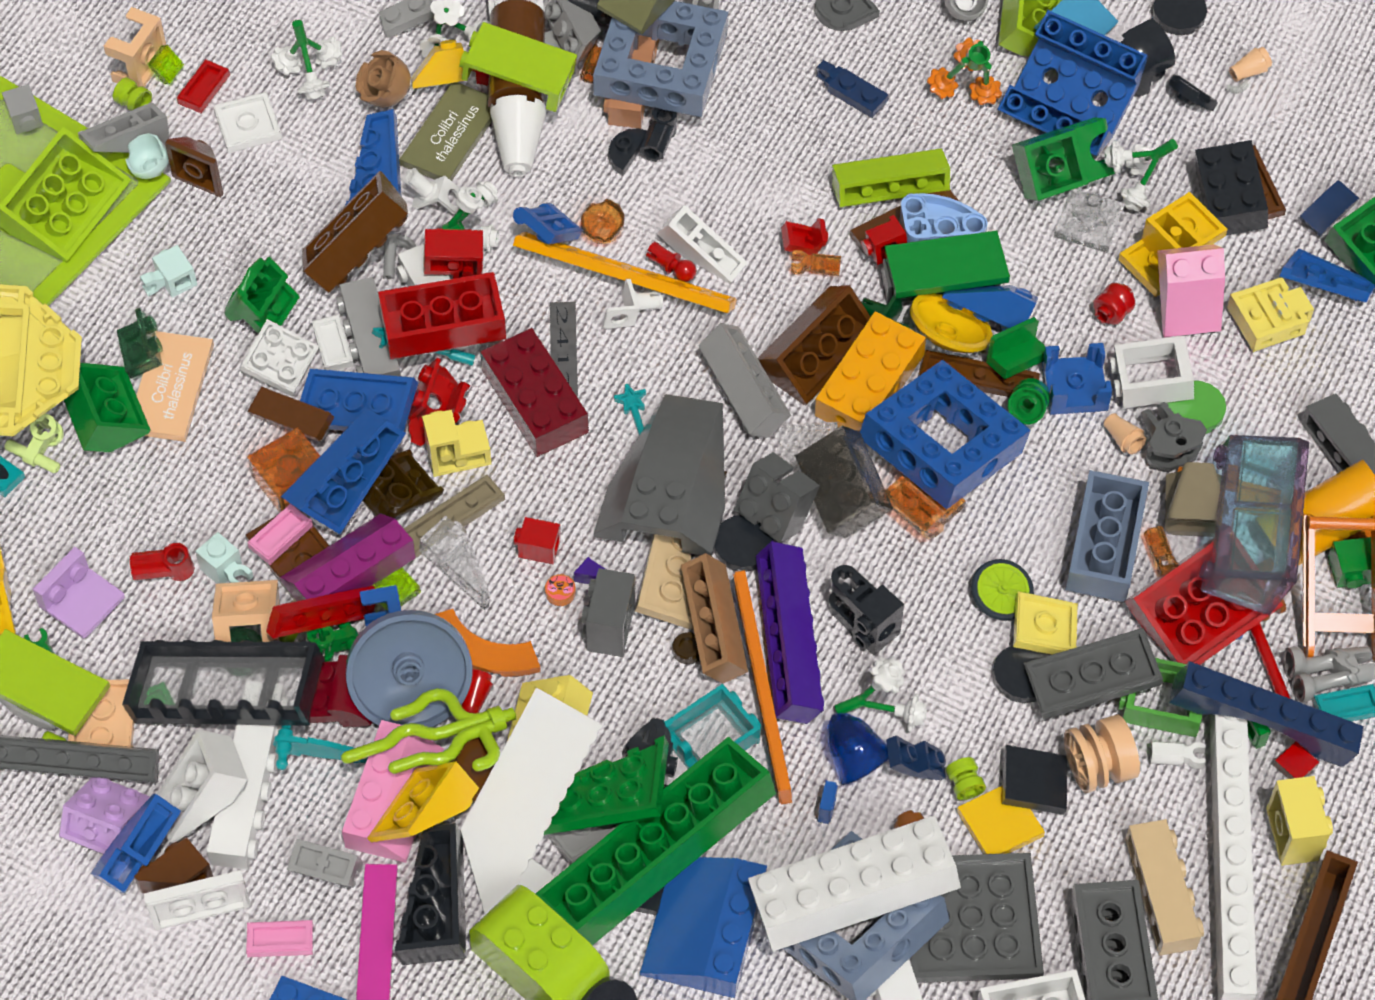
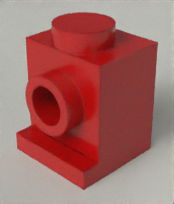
[861,215,907,265]

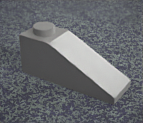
[79,102,169,153]

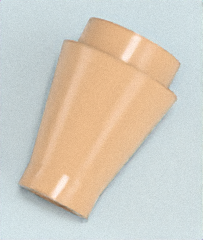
[1229,47,1272,82]
[1103,413,1146,455]

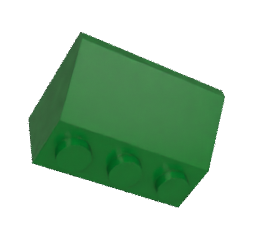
[64,363,151,452]

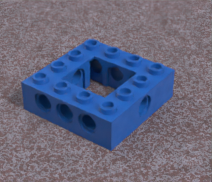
[858,360,1031,509]

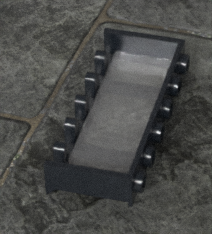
[122,640,325,726]

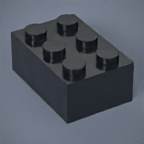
[1195,140,1268,235]

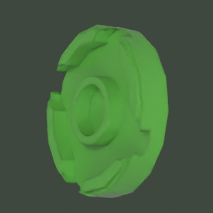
[1167,380,1226,434]

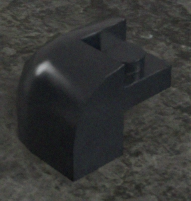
[1120,18,1175,97]

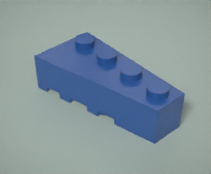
[281,408,406,534]

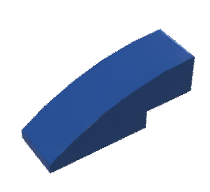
[90,793,181,893]

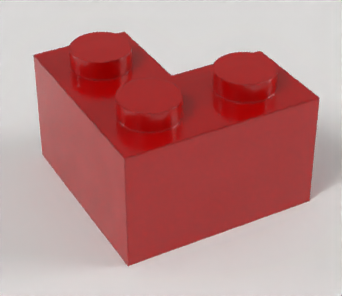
[424,228,483,279]

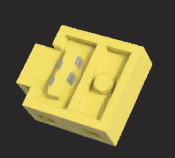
[1227,277,1314,352]

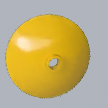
[910,293,992,353]

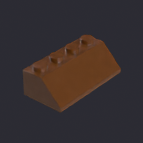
[302,171,408,293]
[758,285,871,405]

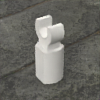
[1150,741,1206,769]

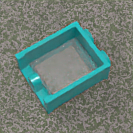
[665,683,761,769]

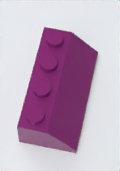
[280,514,416,601]

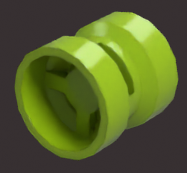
[112,77,152,111]
[946,757,986,801]

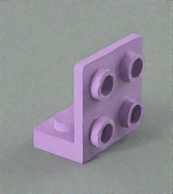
[33,547,125,638]
[59,777,150,854]

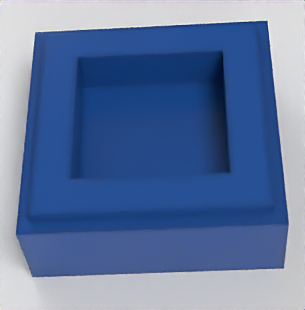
[818,780,838,824]

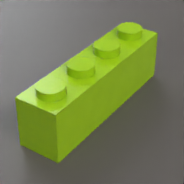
[832,148,950,207]

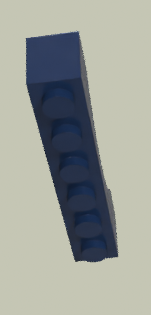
[1169,661,1364,768]

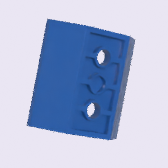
[997,10,1148,157]

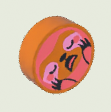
[545,574,576,606]

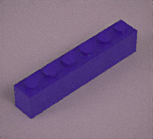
[756,541,824,724]

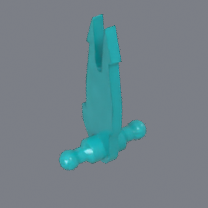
[273,725,368,770]

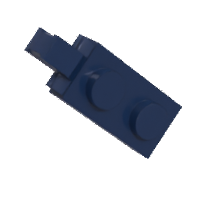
[816,60,889,118]

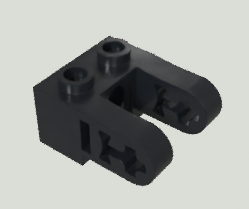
[828,565,904,656]

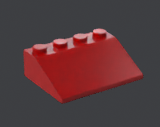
[1124,529,1283,665]

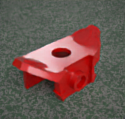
[408,358,470,446]

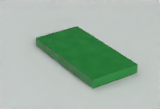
[884,230,1010,298]

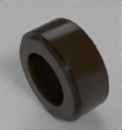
[673,632,700,665]

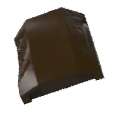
[363,449,444,519]

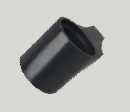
[640,108,677,162]

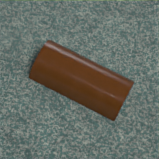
[488,0,545,107]

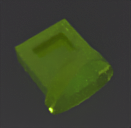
[373,567,421,610]

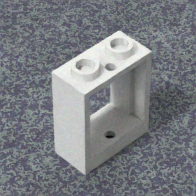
[1110,335,1194,408]

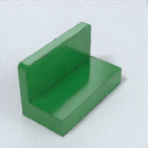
[986,317,1045,379]

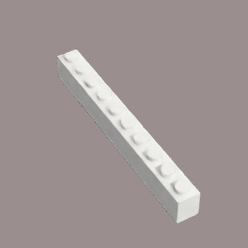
[1209,714,1257,1000]

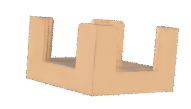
[104,7,168,87]
[212,580,281,642]

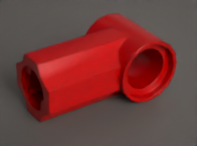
[130,543,195,581]

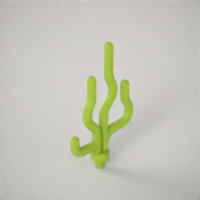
[341,688,516,774]

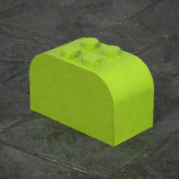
[469,885,610,1000]

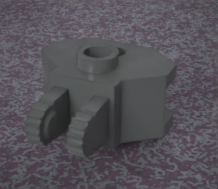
[1141,402,1207,471]

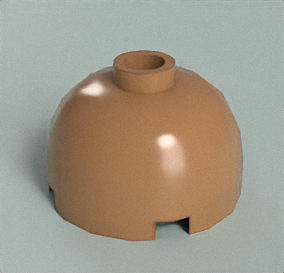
[355,50,411,108]

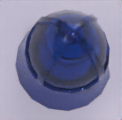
[827,713,889,785]

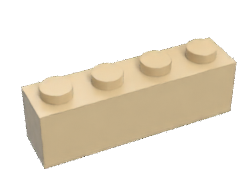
[1125,819,1204,956]

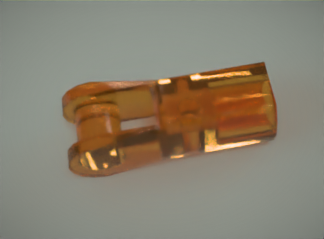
[1143,526,1178,577]

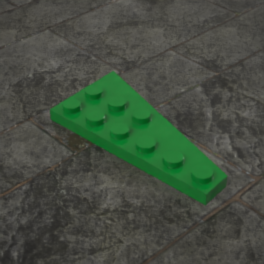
[544,735,669,835]

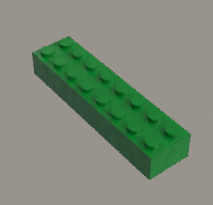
[535,736,776,946]

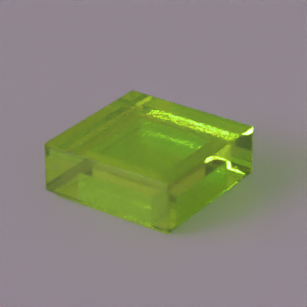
[147,44,184,84]

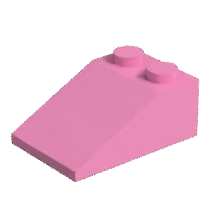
[1157,244,1225,337]

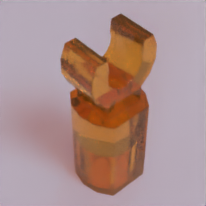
[580,39,602,84]
[791,250,841,276]

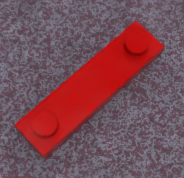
[266,585,376,639]

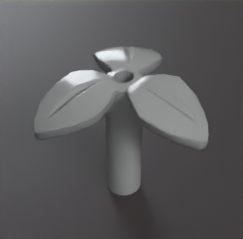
[371,231,416,279]

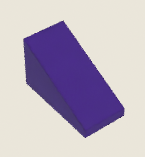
[574,557,605,584]

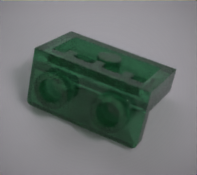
[116,307,163,379]

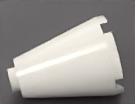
[490,95,546,177]

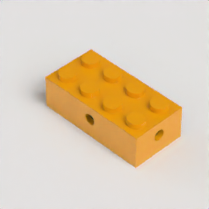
[815,311,926,440]

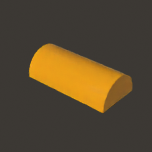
[1256,459,1375,572]

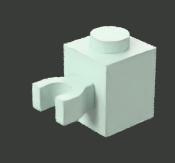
[140,245,197,298]
[195,532,253,584]

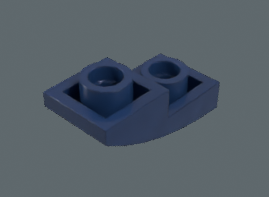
[1300,180,1360,237]
[886,735,946,780]

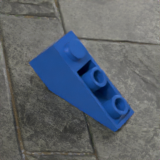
[942,285,1038,330]

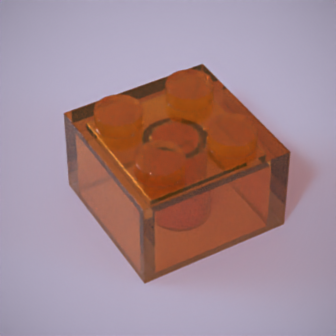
[247,427,320,513]

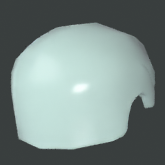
[125,133,169,179]

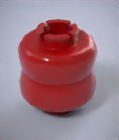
[1093,283,1136,325]

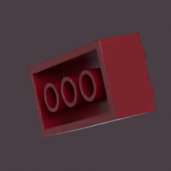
[480,328,589,457]

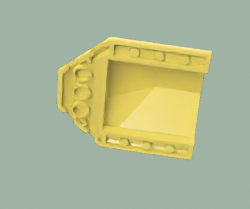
[0,284,82,436]

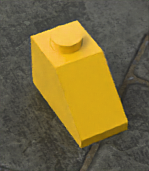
[411,40,468,89]

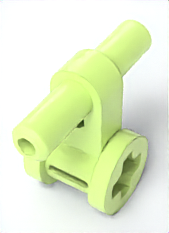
[4,414,64,474]

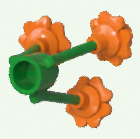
[927,37,1002,105]

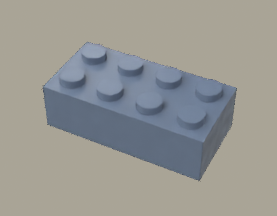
[1065,470,1149,602]

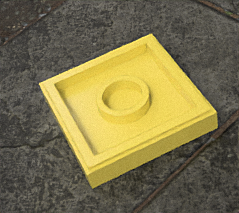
[1013,591,1078,655]

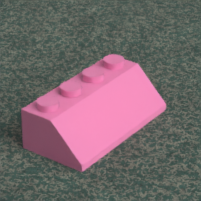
[342,720,444,863]

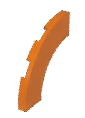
[435,609,541,677]

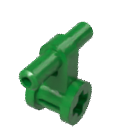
[307,622,359,662]

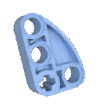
[899,193,988,243]

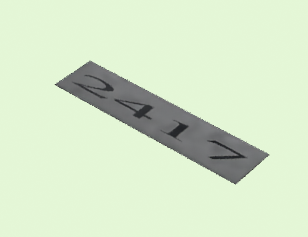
[550,302,578,396]

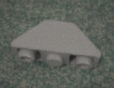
[544,0,601,65]

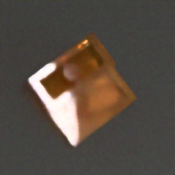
[881,476,966,540]

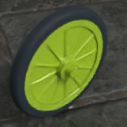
[971,559,1034,621]

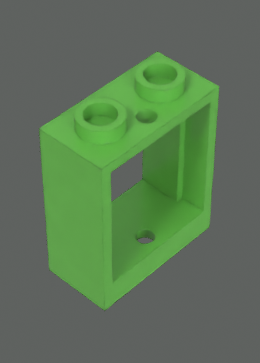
[1118,658,1202,737]

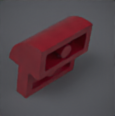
[310,655,372,728]

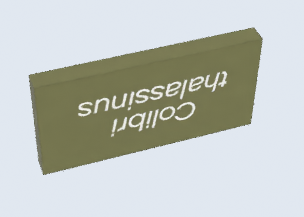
[399,82,492,181]

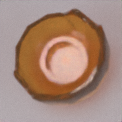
[581,199,625,244]

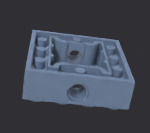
[593,1,729,117]
[766,831,950,1000]

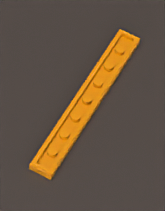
[513,232,737,313]

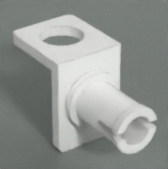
[403,168,460,215]
[603,279,663,329]

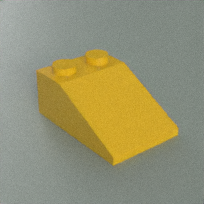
[367,762,479,842]

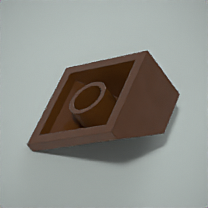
[165,136,224,198]

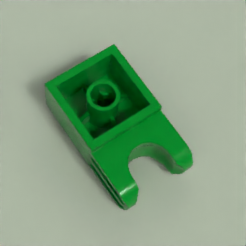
[1011,117,1115,201]

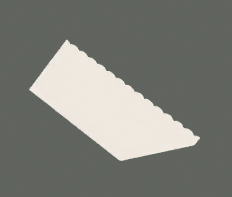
[460,688,603,915]

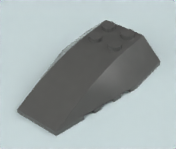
[594,394,725,556]

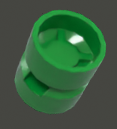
[1008,378,1050,425]

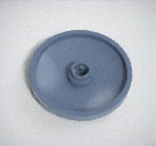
[345,610,472,727]

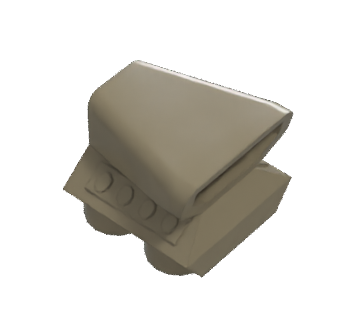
[1165,462,1229,537]

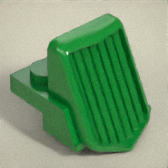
[224,257,300,334]

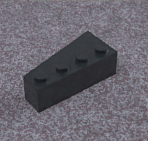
[394,823,467,965]

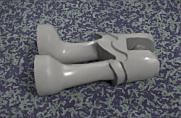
[1284,646,1375,703]

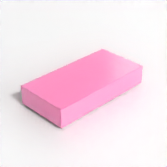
[247,504,313,565]
[246,920,314,957]

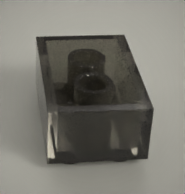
[795,426,893,539]

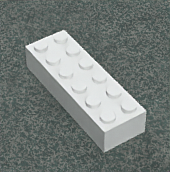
[748,815,961,952]

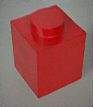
[514,517,561,565]

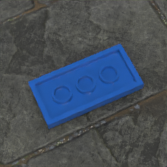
[300,368,418,431]

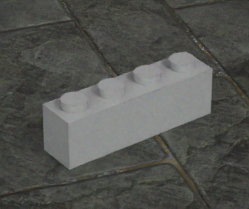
[336,277,401,376]
[698,323,791,438]

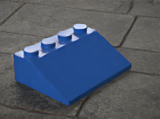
[640,857,767,998]

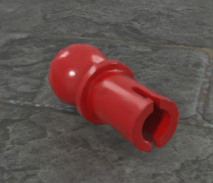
[646,242,697,282]

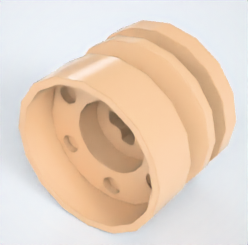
[1064,714,1140,793]

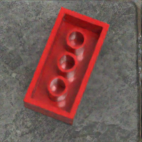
[378,272,506,359]

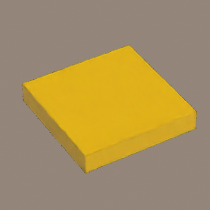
[957,785,1045,854]

